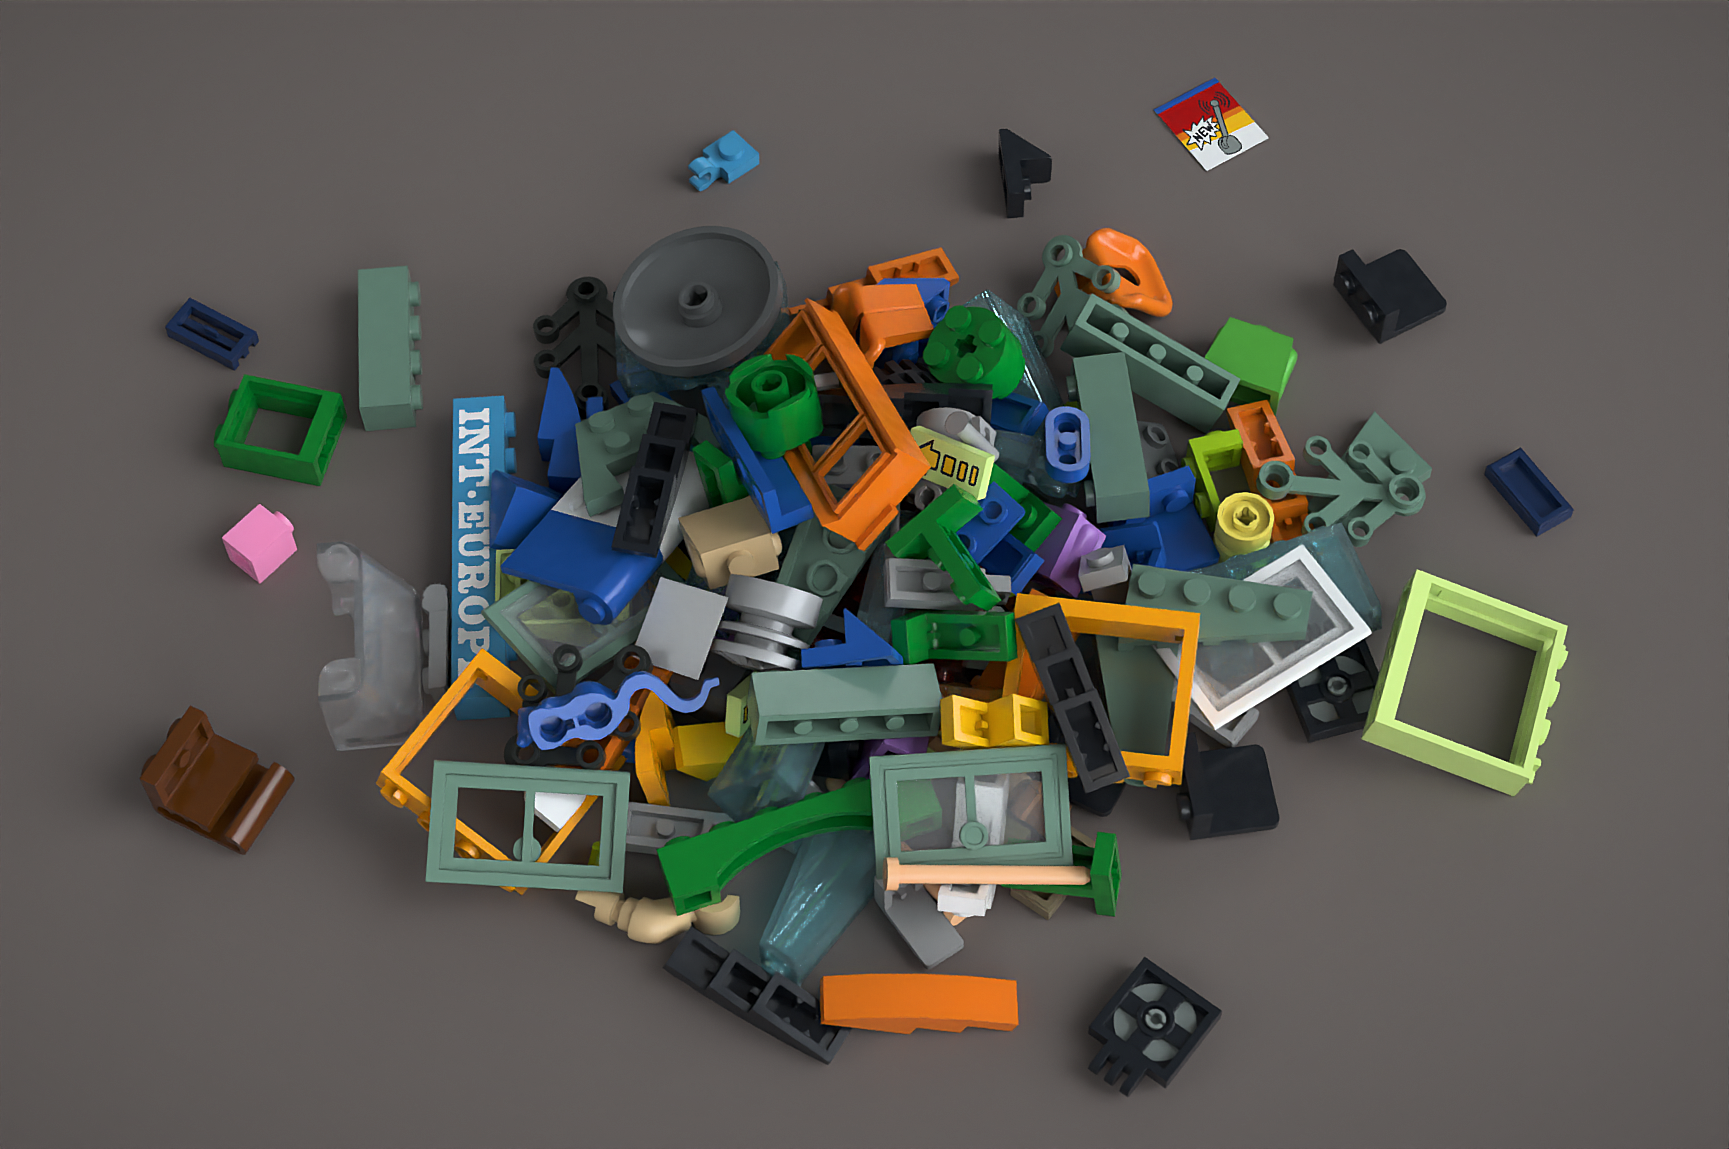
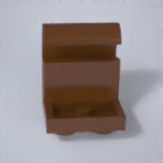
[140,705,295,855]

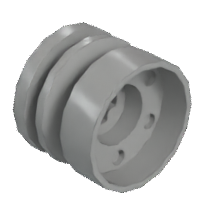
[710,574,823,672]

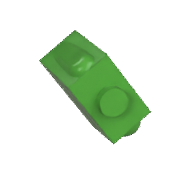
[1204,317,1298,416]

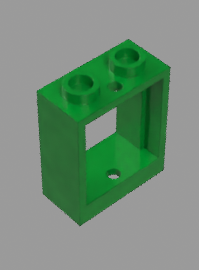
[214,374,347,486]

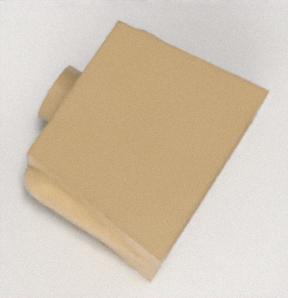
[678,497,782,590]

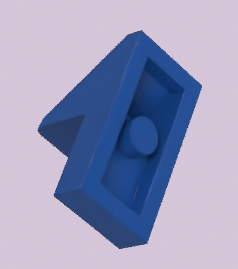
[801,608,903,670]

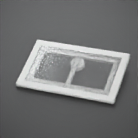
[1152,544,1372,731]

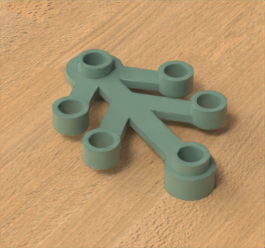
[1017,235,1128,376]
[1256,436,1426,547]

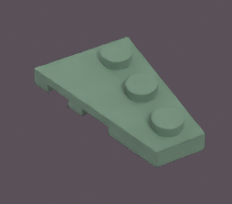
[1308,411,1432,544]

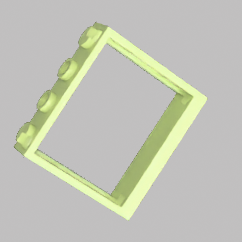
[1361,569,1568,796]

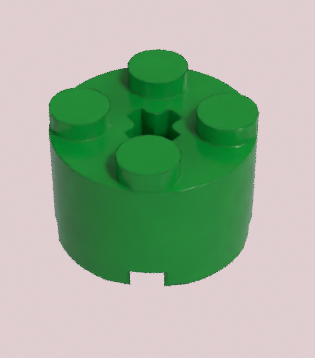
[923,305,1025,400]
[725,354,823,459]

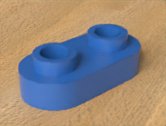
[1044,406,1091,483]

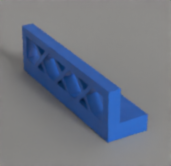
[701,386,814,534]

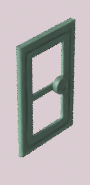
[425,760,630,893]

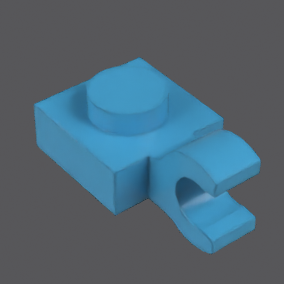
[688,130,759,191]

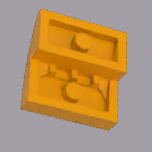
[635,691,677,807]

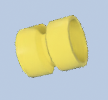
[1213,492,1275,572]

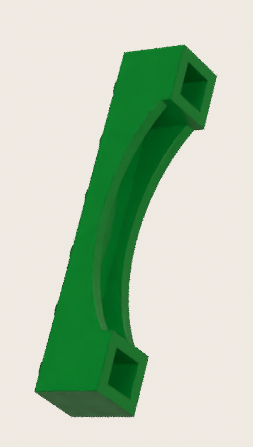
[656,777,942,916]

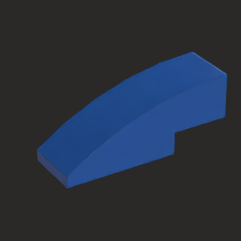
[537,367,581,494]

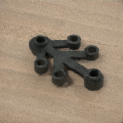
[533,276,643,419]
[504,644,653,770]

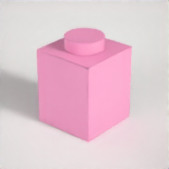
[222,504,297,584]

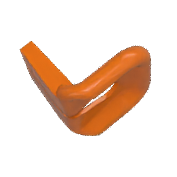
[1054,228,1173,317]
[831,282,934,369]

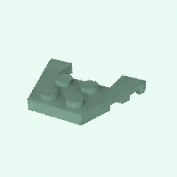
[575,391,726,517]

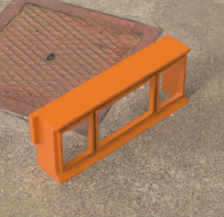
[763,298,931,551]

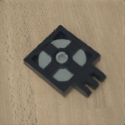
[1281,620,1379,743]
[1088,957,1222,1097]

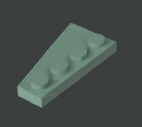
[776,483,901,661]
[1118,564,1313,651]

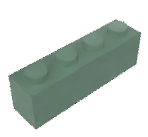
[358,266,423,431]
[1060,293,1240,434]
[1066,352,1150,523]
[747,664,942,746]

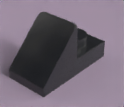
[998,129,1052,219]

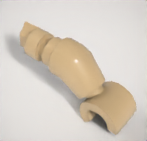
[575,890,740,944]

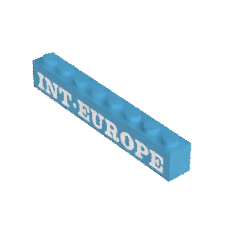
[451,396,518,720]

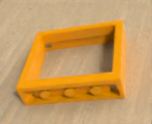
[1002,593,1200,789]
[376,648,627,895]

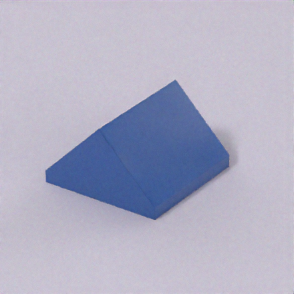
[489,470,565,550]

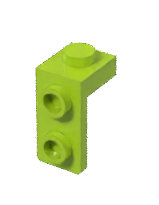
[1181,429,1243,532]

